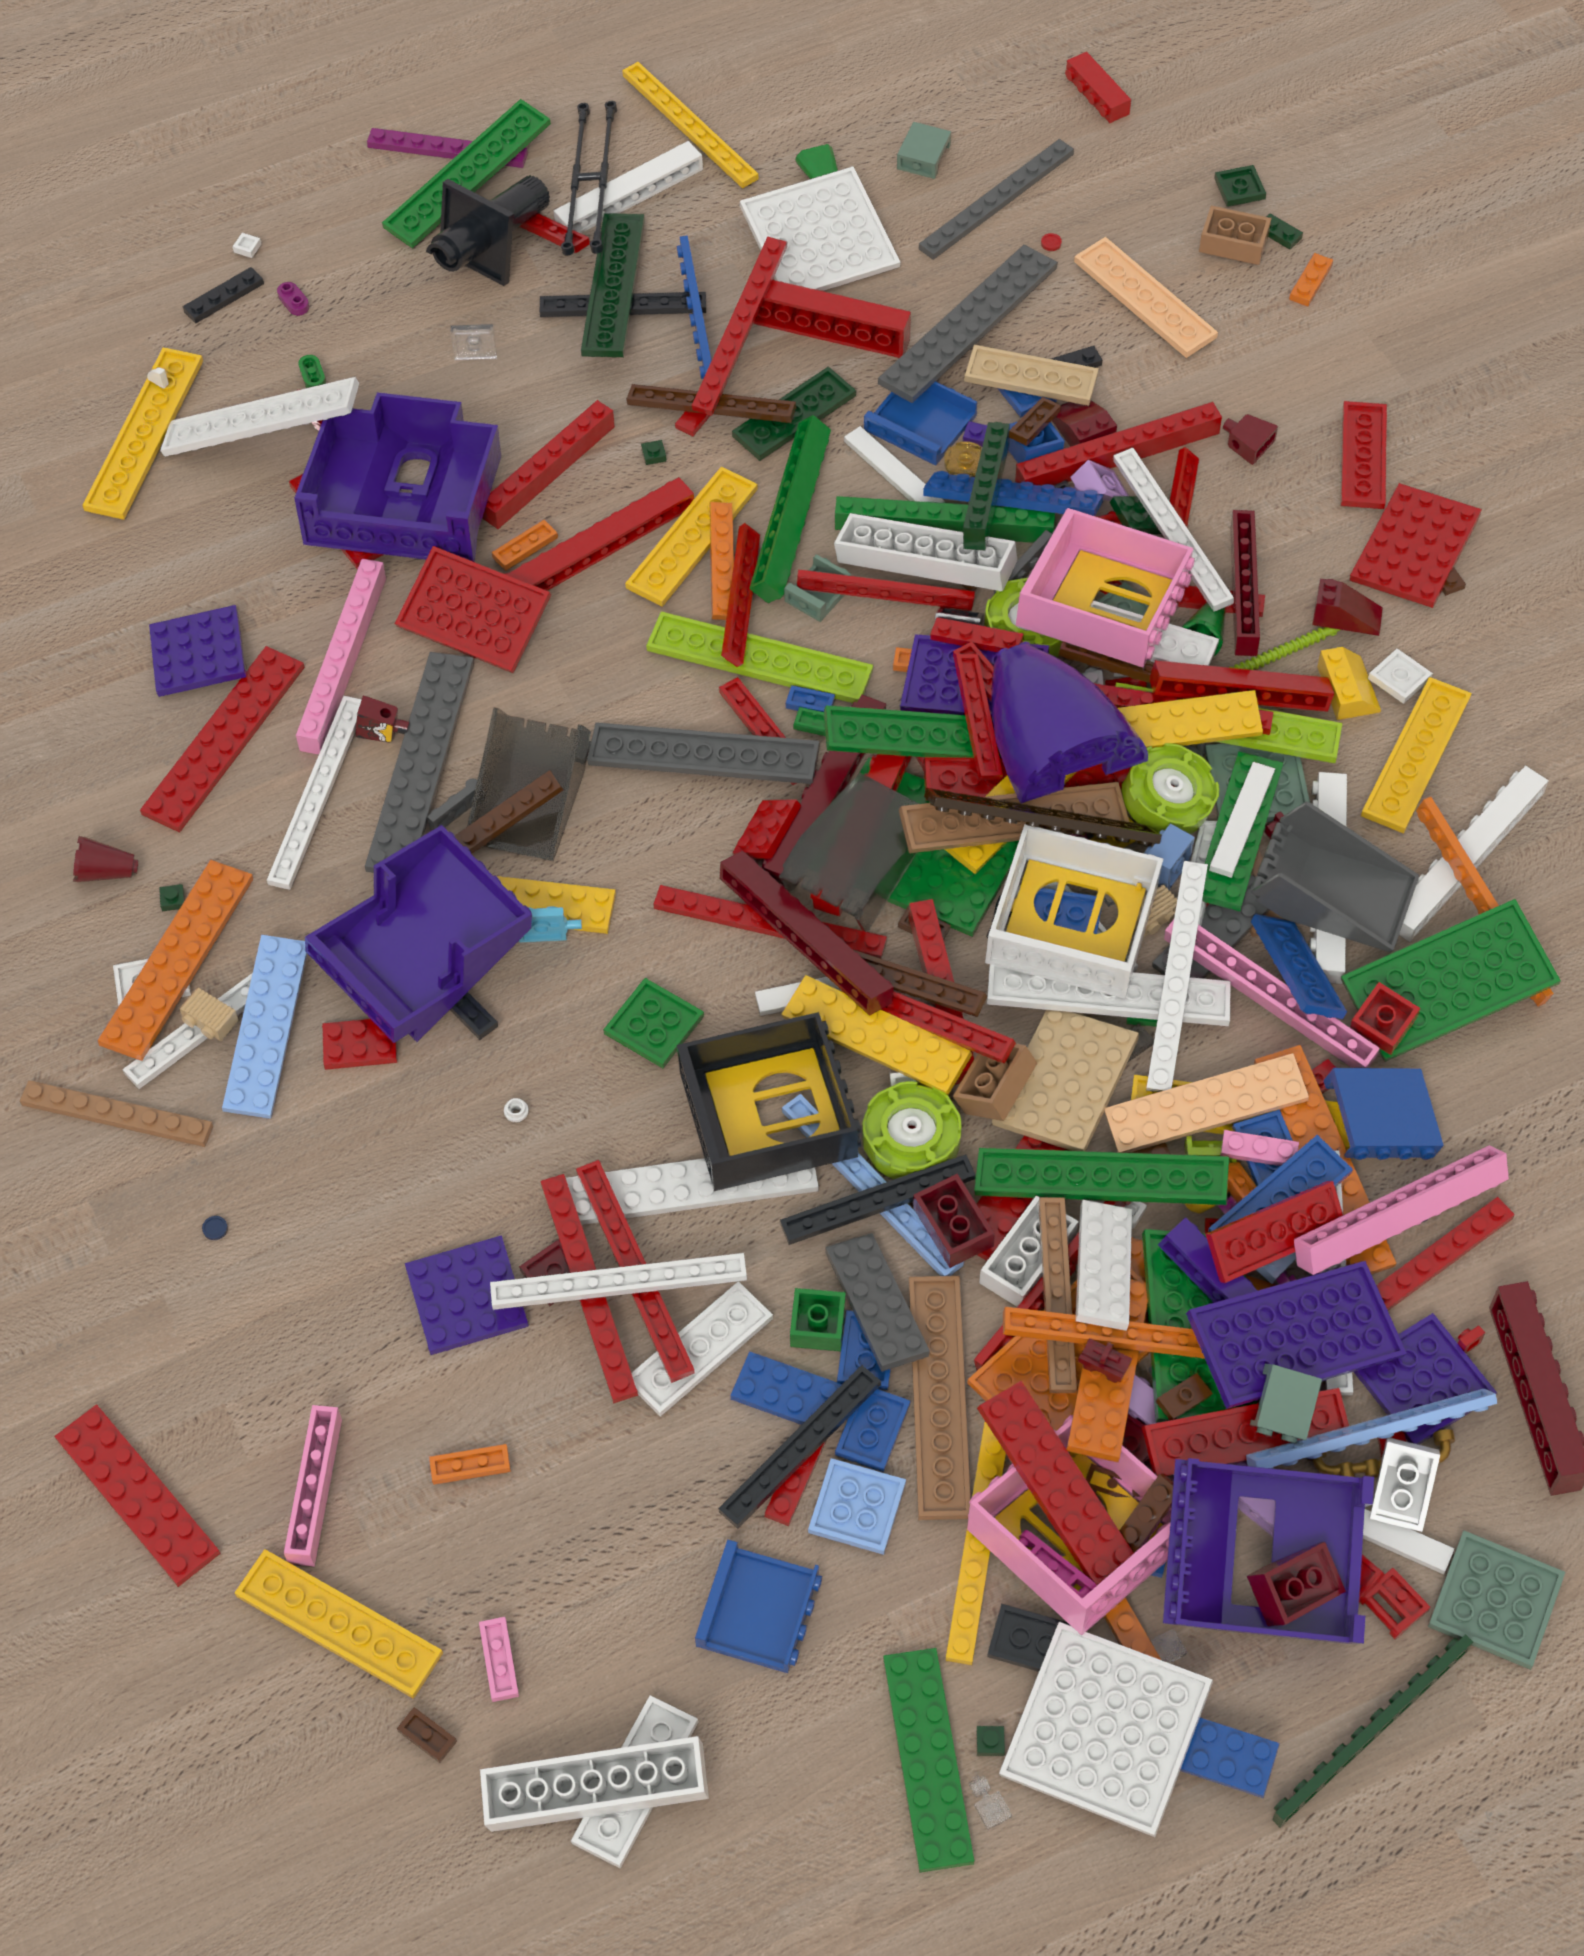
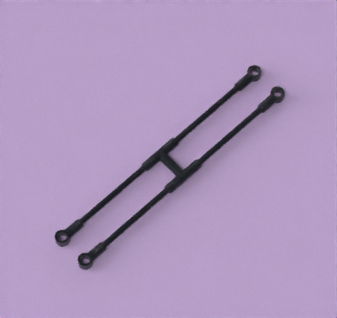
[561,101,617,256]

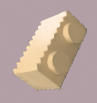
[1134,885,1177,937]
[180,988,239,1041]

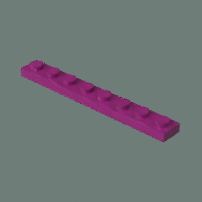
[367,128,528,168]

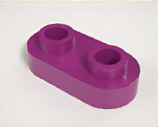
[277,282,309,316]

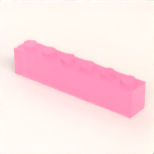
[284,1405,342,1567]

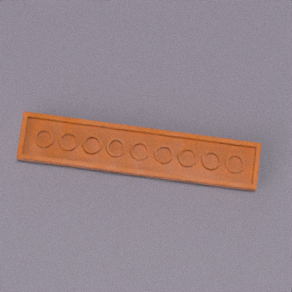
[98,860,253,1061]
[1254,1045,1396,1274]

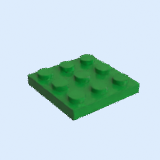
[603,978,704,1069]

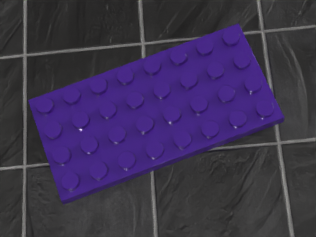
[1186,1261,1407,1409]

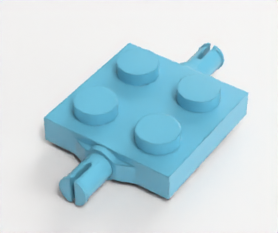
[519,906,582,942]

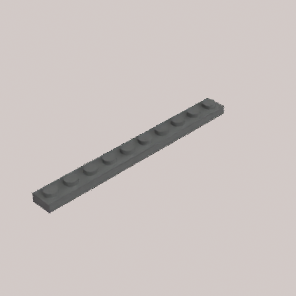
[919,139,1074,260]

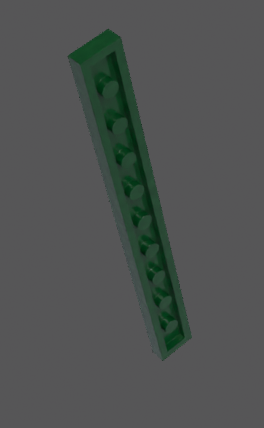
[1272,1634,1473,1828]

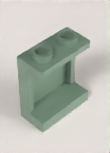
[897,121,951,179]
[784,554,851,622]
[1250,1364,1322,1443]

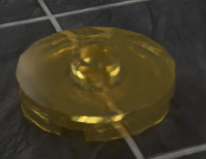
[944,442,981,477]

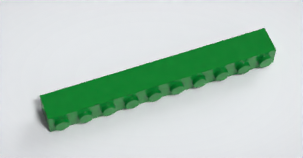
[749,415,831,603]
[835,496,1055,543]

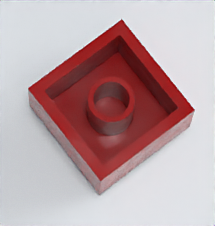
[1350,982,1420,1055]

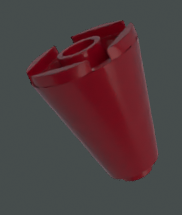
[73,836,139,882]

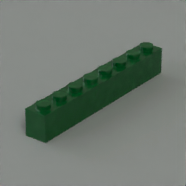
[963,422,1010,551]

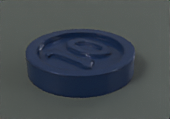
[202,1216,228,1240]

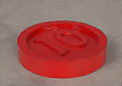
[1041,233,1062,251]

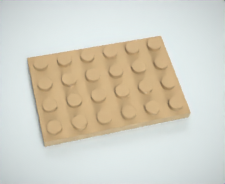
[992,1010,1139,1151]

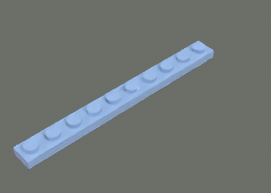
[782,1094,964,1276]
[1246,1389,1497,1469]

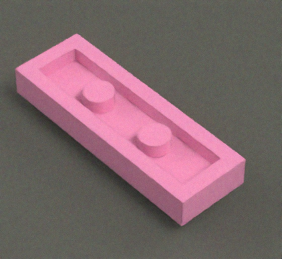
[1221,1130,1299,1166]
[479,1617,519,1702]

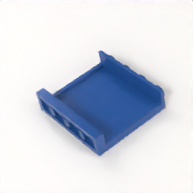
[864,381,977,466]
[1323,1068,1444,1160]
[695,1539,823,1673]

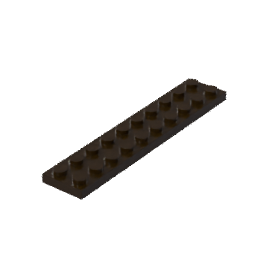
[924,787,1162,846]

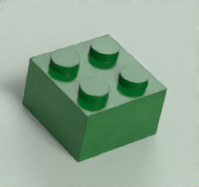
[790,1288,846,1352]

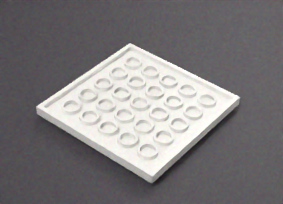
[740,167,900,291]
[999,1622,1213,1837]

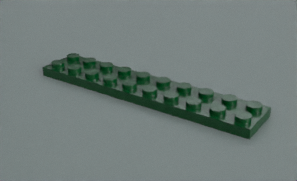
[581,213,645,358]

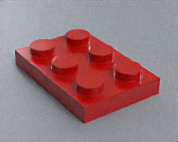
[732,799,802,859]
[322,1019,397,1070]

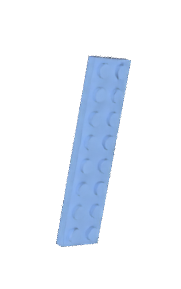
[222,935,307,1119]

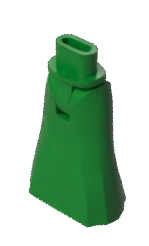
[795,144,838,179]

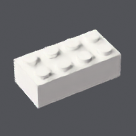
[979,1196,1078,1307]

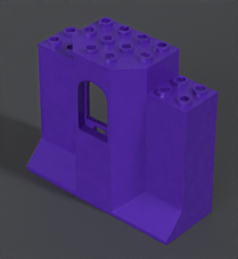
[294,392,502,562]

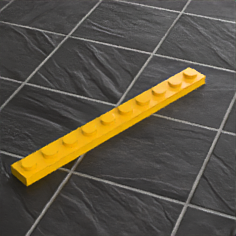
[622,62,759,189]
[945,1422,1006,1665]

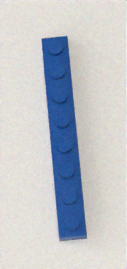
[676,235,711,379]

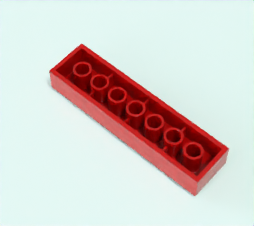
[753,280,911,358]

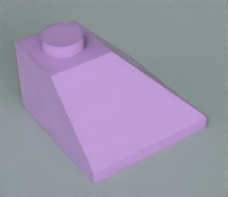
[1070,460,1129,501]

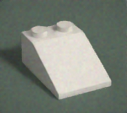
[1370,1438,1440,1532]

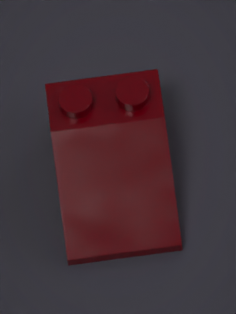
[1052,400,1117,447]
[1312,578,1383,636]
[1247,1541,1346,1626]

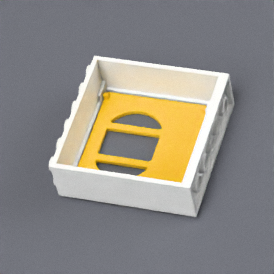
[985,824,1163,999]

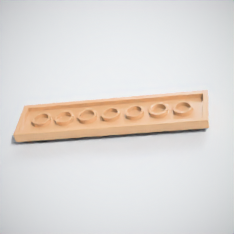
[1074,237,1218,358]
[1104,1053,1309,1153]

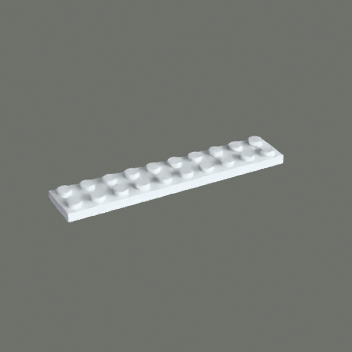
[160,377,359,457]
[987,964,1231,1026]
[566,1158,818,1225]

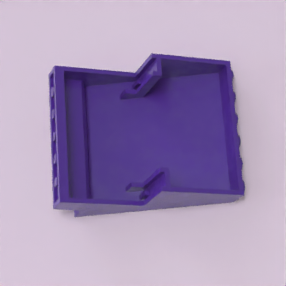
[305,825,532,1043]

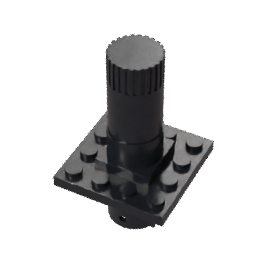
[426,175,550,286]

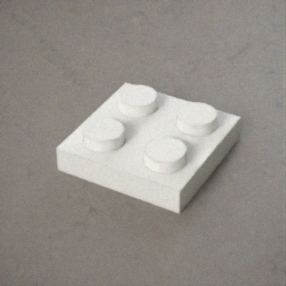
[1368,649,1433,704]

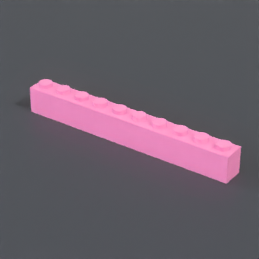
[296,559,386,755]
[1164,919,1380,1068]
[1294,1145,1509,1275]

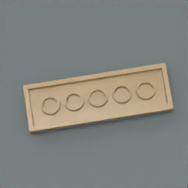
[964,345,1099,406]

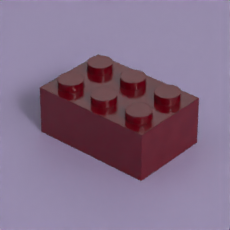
[913,1174,995,1268]

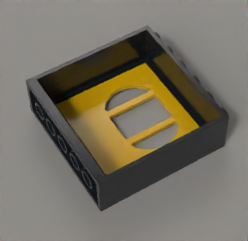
[677,1012,861,1191]

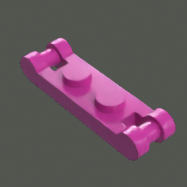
[1019,1530,1097,1598]

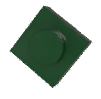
[641,440,667,465]
[159,884,185,912]
[976,1726,1005,1756]

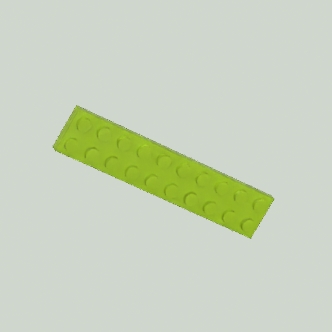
[646,612,873,703]
[1116,682,1342,763]

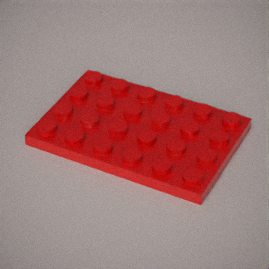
[1349,483,1482,608]
[394,546,551,673]

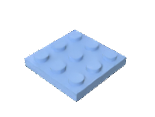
[808,1458,906,1555]

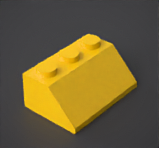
[1317,647,1381,720]

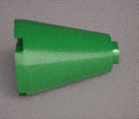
[1182,602,1226,657]

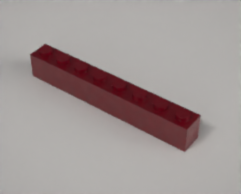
[1230,510,1260,656]

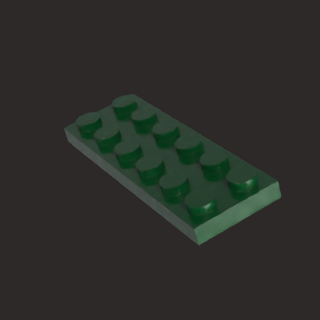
[732,366,856,461]

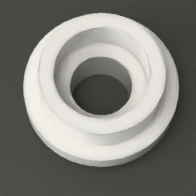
[504,1098,528,1122]

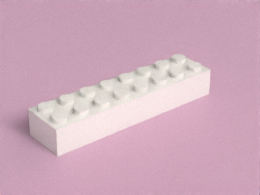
[834,513,1018,591]
[480,1736,709,1832]

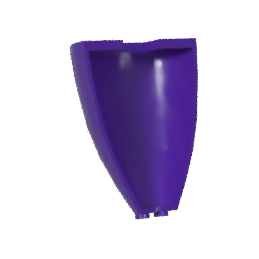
[991,642,1148,803]

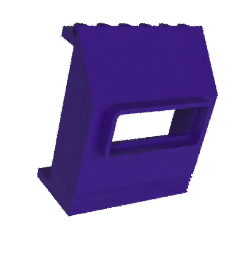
[1163,1458,1374,1644]

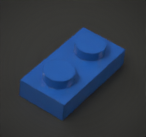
[785,685,835,712]

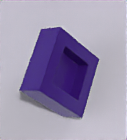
[963,421,987,447]

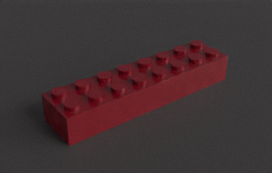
[1489,1281,1584,1496]

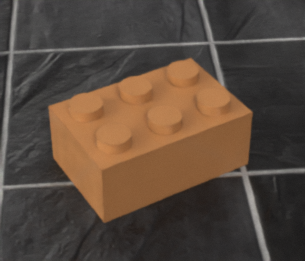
[1199,205,1271,265]
[953,1044,1037,1121]

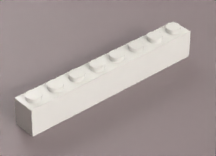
[554,141,703,233]

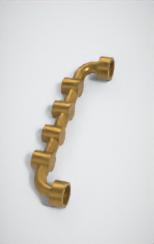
[1306,1429,1455,1478]

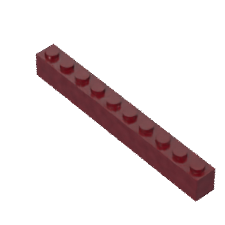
[762,694,886,890]
[719,851,894,1016]

